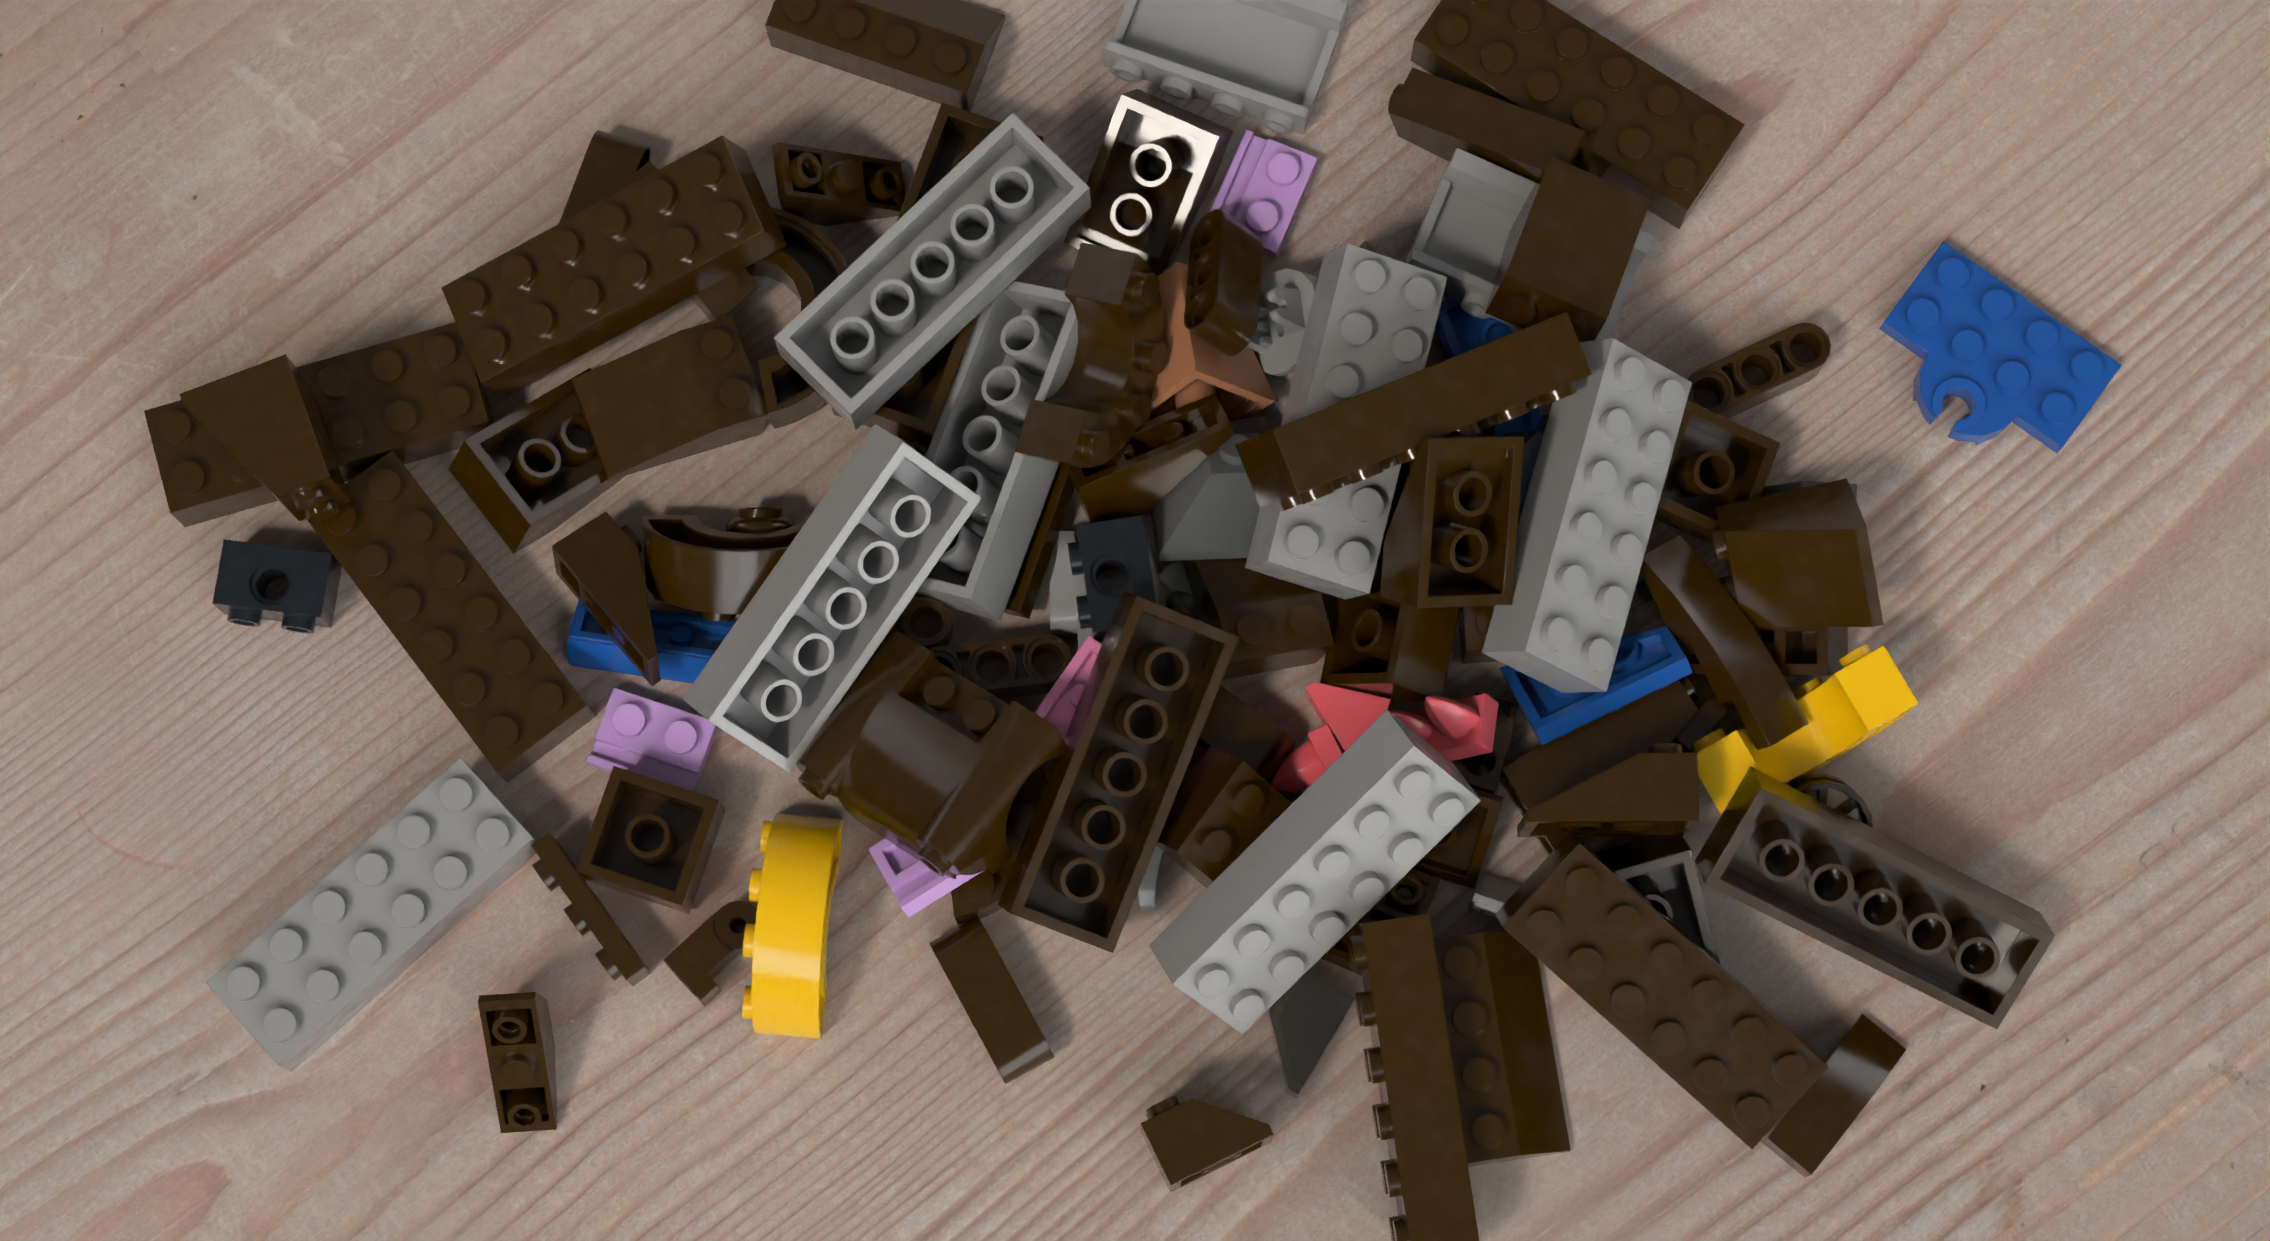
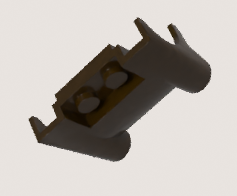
[796,628,1068,879]

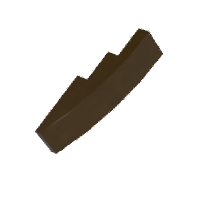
[1640,535,1809,750]

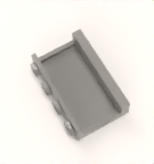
[1103,0,1348,135]
[1405,148,1654,340]

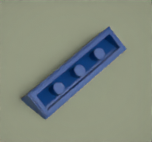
[567,600,736,684]

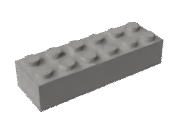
[774,112,1091,430]
[1245,243,1447,600]
[913,281,1078,621]
[1482,338,1692,693]
[682,424,982,773]
[1149,710,1481,1034]
[206,757,537,1071]

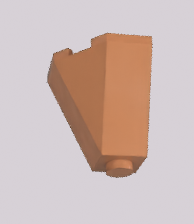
[1148,262,1275,421]

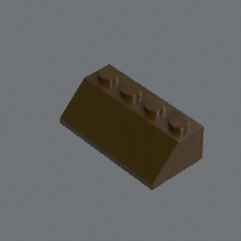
[765,0,1006,112]
[1434,931,1571,1167]

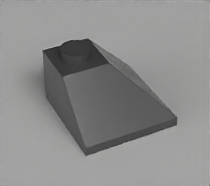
[1151,433,1260,561]

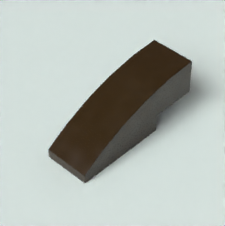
[1761,1014,1906,1177]

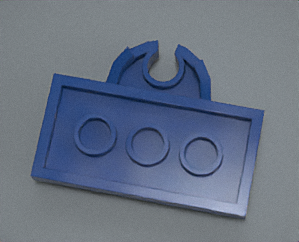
[1879,241,2121,453]

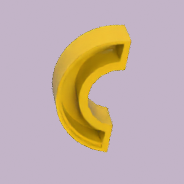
[1693,644,1918,815]
[742,813,844,1039]

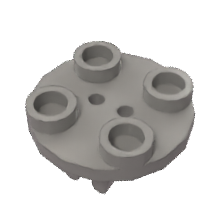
[1247,268,1318,377]

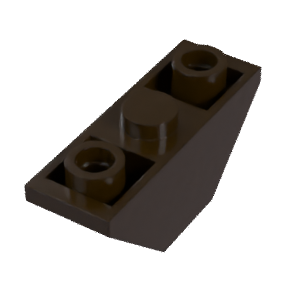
[772,142,906,226]
[478,992,558,1133]

